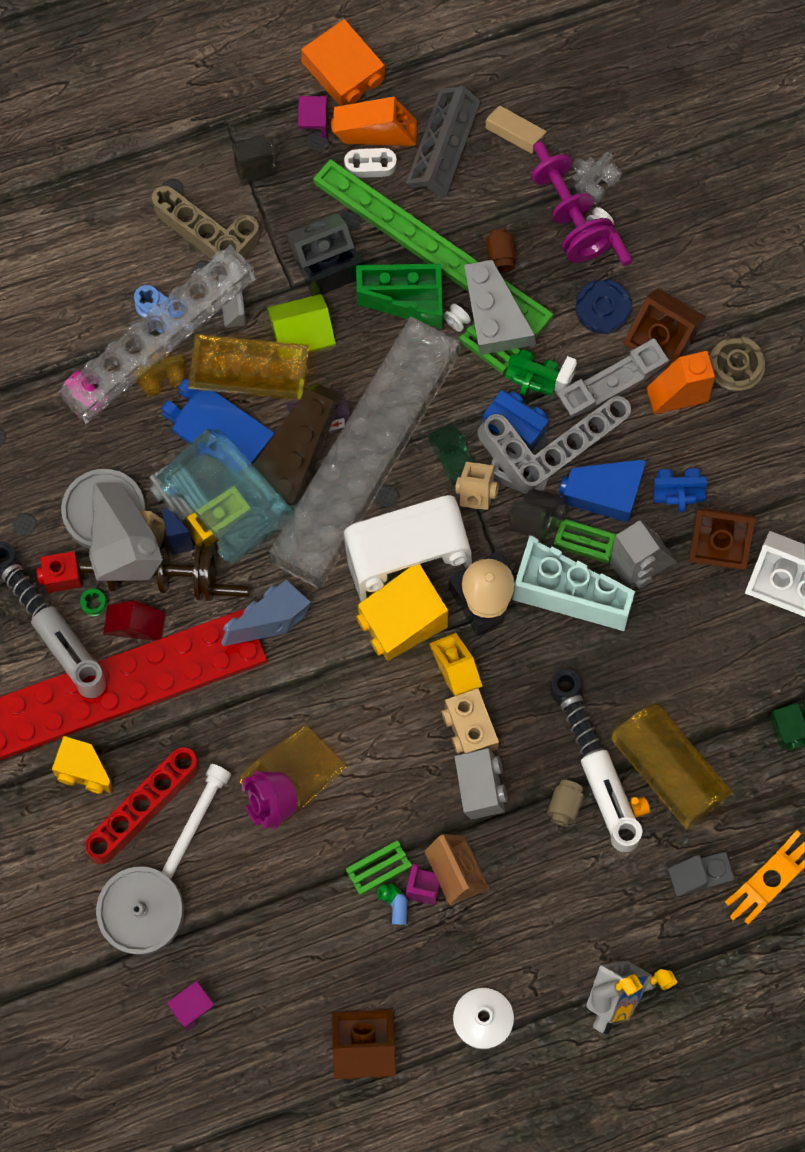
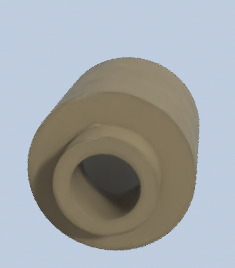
[547,780,584,827]

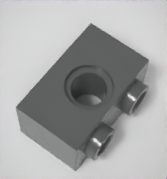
[286,213,354,268]

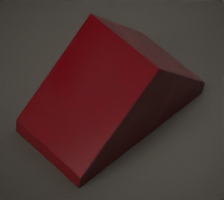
[103,600,165,641]

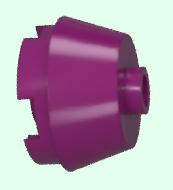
[242,771,297,829]

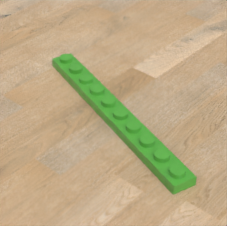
[313,159,553,339]

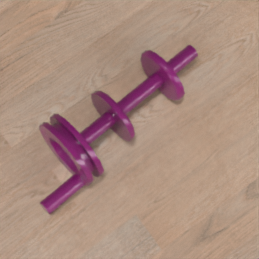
[531,141,633,266]

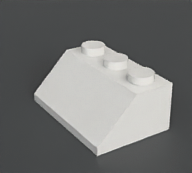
[745,531,805,617]

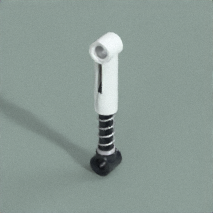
[550,669,642,853]

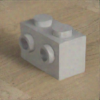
[454,748,508,820]

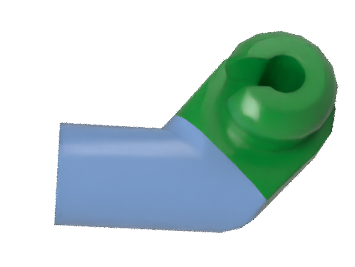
[377,883,408,925]

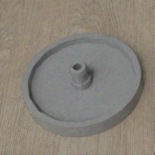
[61,469,146,549]
[96,867,184,955]

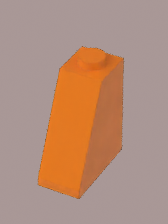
[331,96,417,146]
[646,351,715,415]

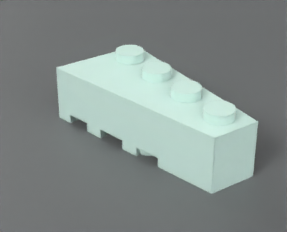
[512,535,635,631]

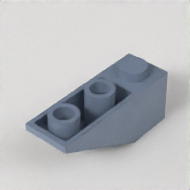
[221,580,311,646]

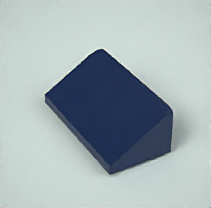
[162,508,194,555]

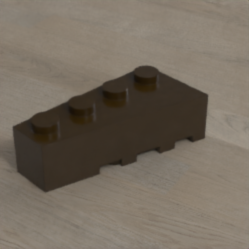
[242,383,343,505]

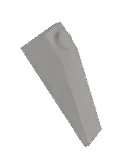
[89,483,163,581]

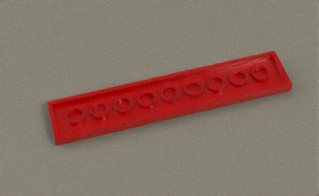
[0,608,267,760]

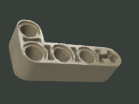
[152,186,260,269]

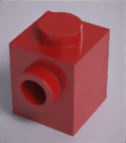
[36,551,82,593]

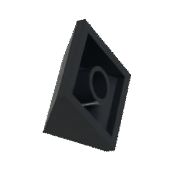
[296,248,364,296]

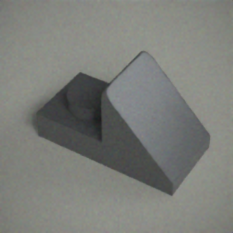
[668,852,735,898]

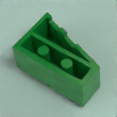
[356,264,443,329]

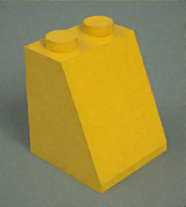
[356,564,448,661]

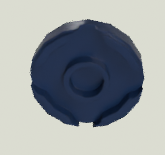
[575,279,632,334]

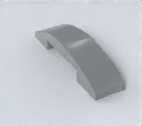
[557,338,669,417]

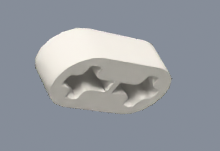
[344,148,397,178]

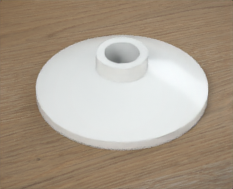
[453,988,514,1049]

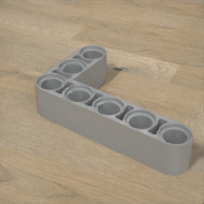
[478,396,631,492]

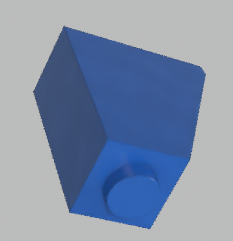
[559,460,646,523]

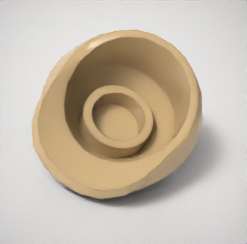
[462,559,514,618]

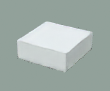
[555,356,577,392]

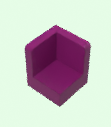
[298,96,327,138]
[406,863,440,905]
[167,981,214,1032]

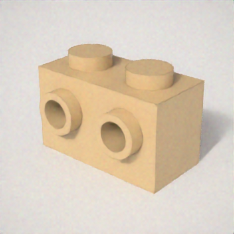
[441,688,499,754]

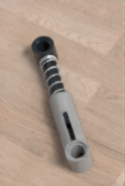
[0,541,106,698]

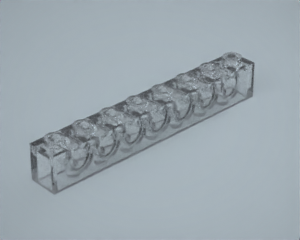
[59,245,256,424]

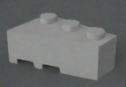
[464,260,536,355]
[610,520,677,589]

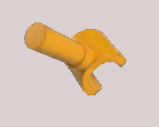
[629,796,650,818]

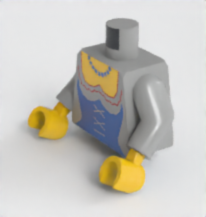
[587,960,677,1034]

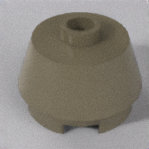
[709,337,765,392]

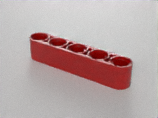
[85,747,199,865]

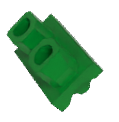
[505,349,560,396]

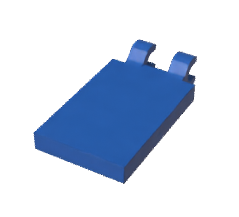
[161,379,275,480]

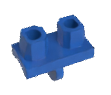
[653,468,707,512]

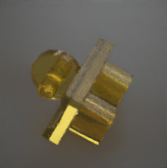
[133,347,186,397]

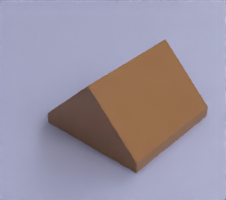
[424,834,490,905]

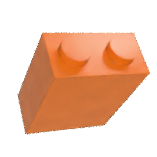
[301,19,385,106]

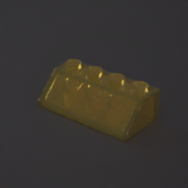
[188,334,310,400]
[611,703,733,830]

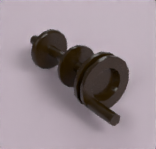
[80,542,249,601]

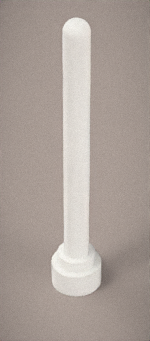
[162,764,232,878]

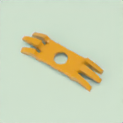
[725,830,805,925]

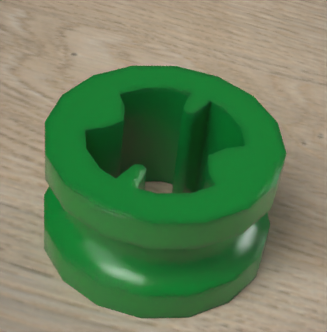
[80,589,107,617]

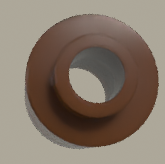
[485,229,517,273]

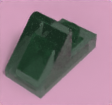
[427,424,474,486]

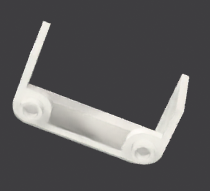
[344,495,472,602]

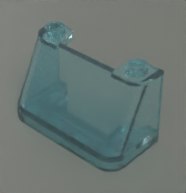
[157,428,295,563]

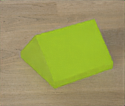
[267,294,336,360]

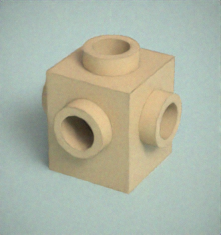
[456,462,499,510]

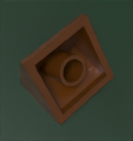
[689,508,756,570]

